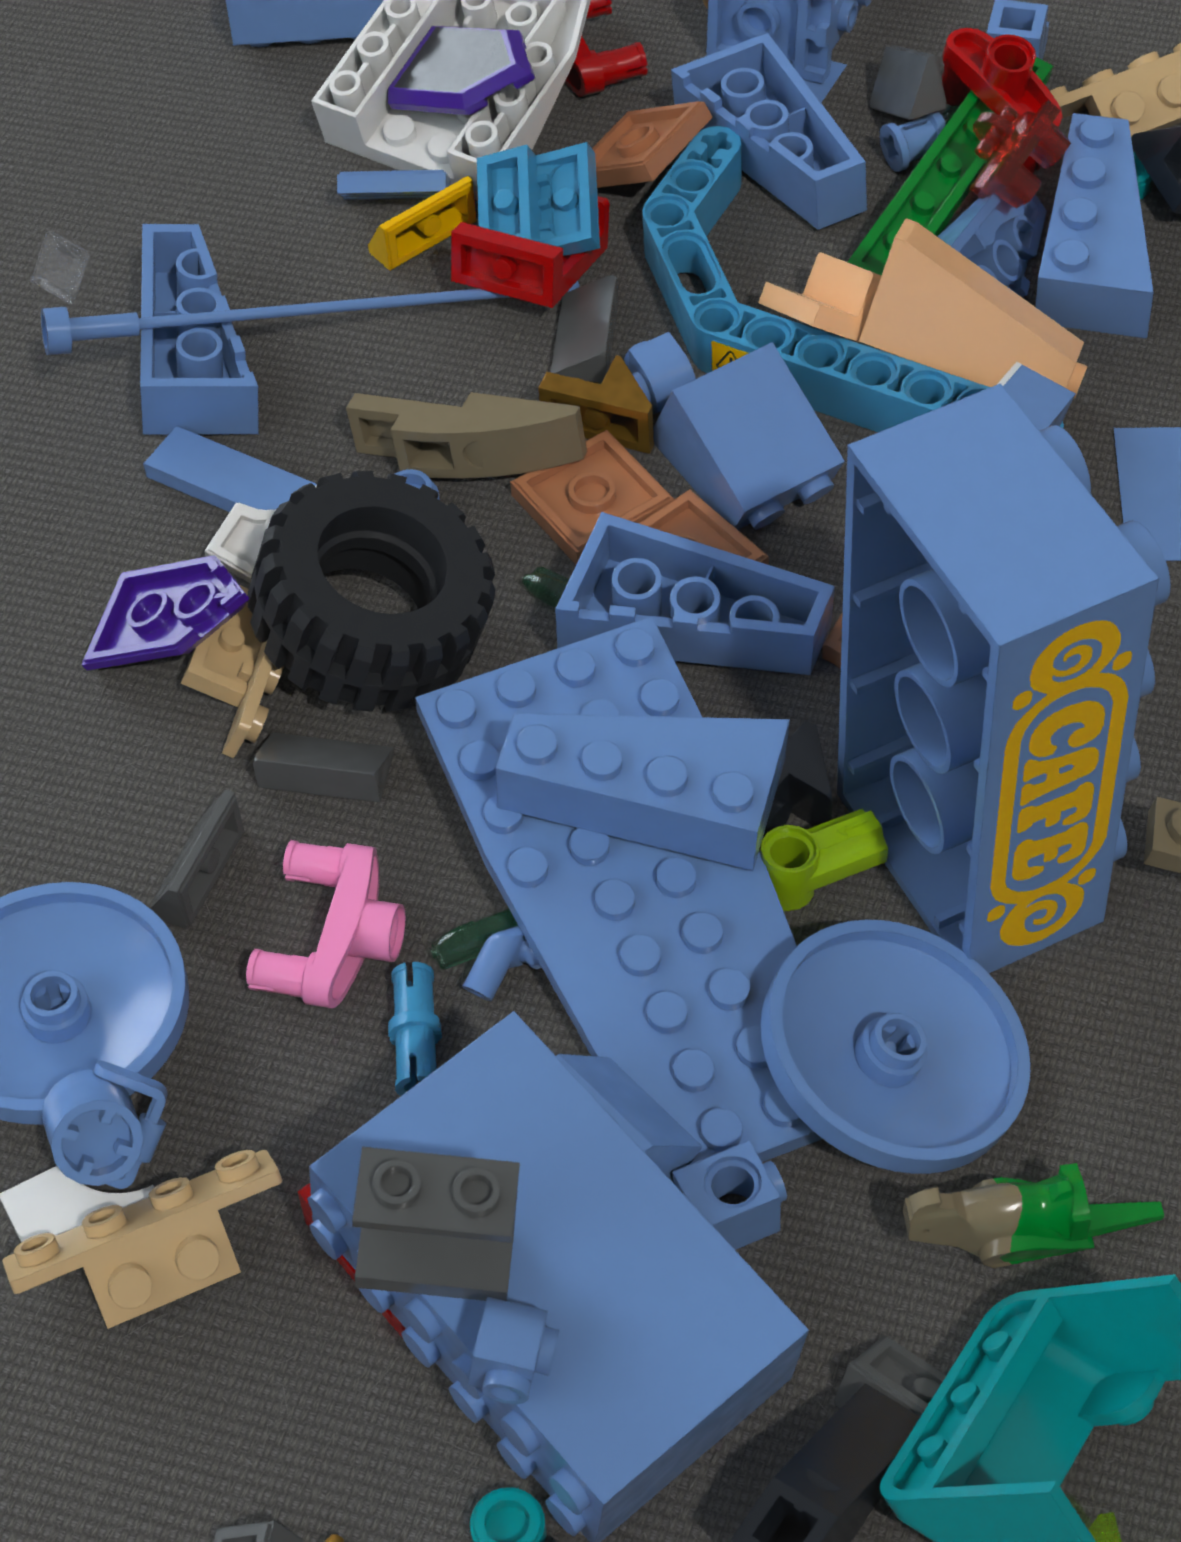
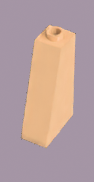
[859,218,1087,399]

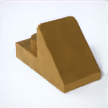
[538,355,654,454]

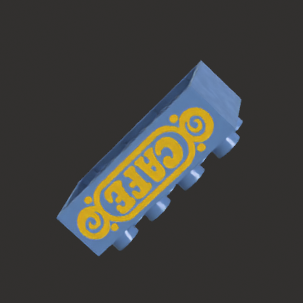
[837,383,1171,973]

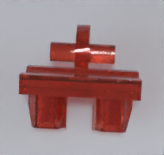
[969,100,1071,208]

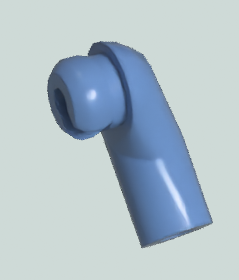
[462,926,542,1002]

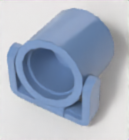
[42,1061,168,1189]

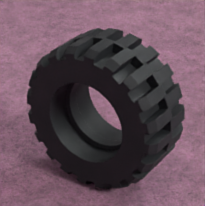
[248,471,496,712]

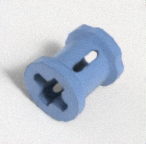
[879,111,946,172]

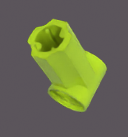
[760,809,889,911]

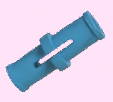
[388,962,442,1096]

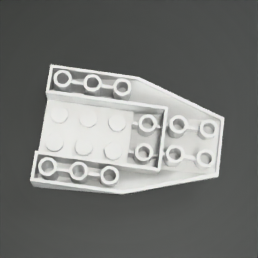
[311,0,591,200]

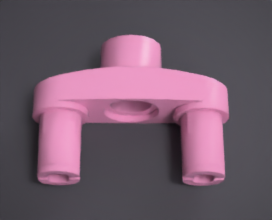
[246,840,406,1008]

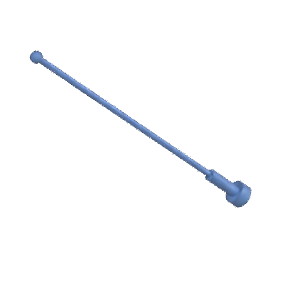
[41,281,580,355]

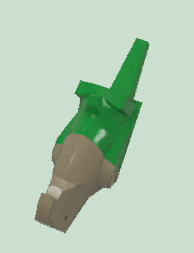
[903,1163,1164,1269]

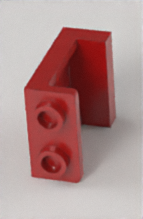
[451,196,610,308]

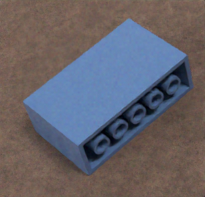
[308,1011,809,1542]

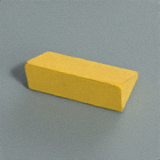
[368,176,477,271]

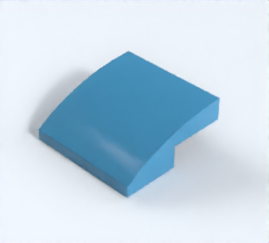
[477,142,600,256]

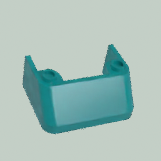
[880,1274,1181,1542]

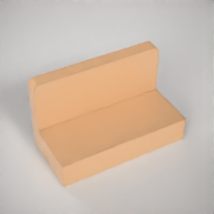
[758,252,881,342]

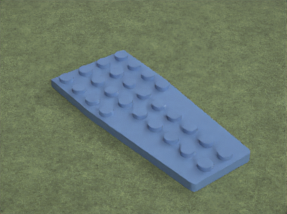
[415,616,822,1164]

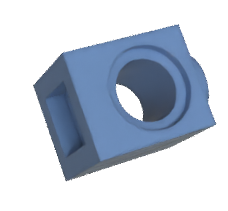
[672,1140,787,1250]

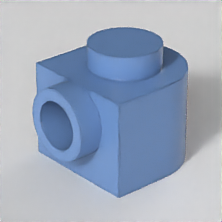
[624,332,696,414]
[468,1297,560,1404]

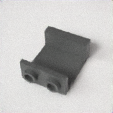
[352,1147,520,1301]

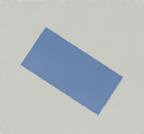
[1114,427,1181,561]

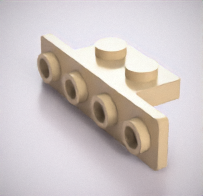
[1050,43,1181,137]
[181,585,284,758]
[2,1150,283,1329]

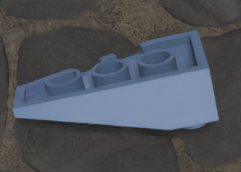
[938,166,1047,297]

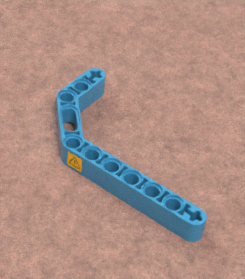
[642,126,1064,432]

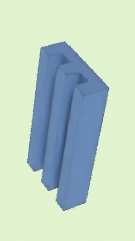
[337,170,451,200]

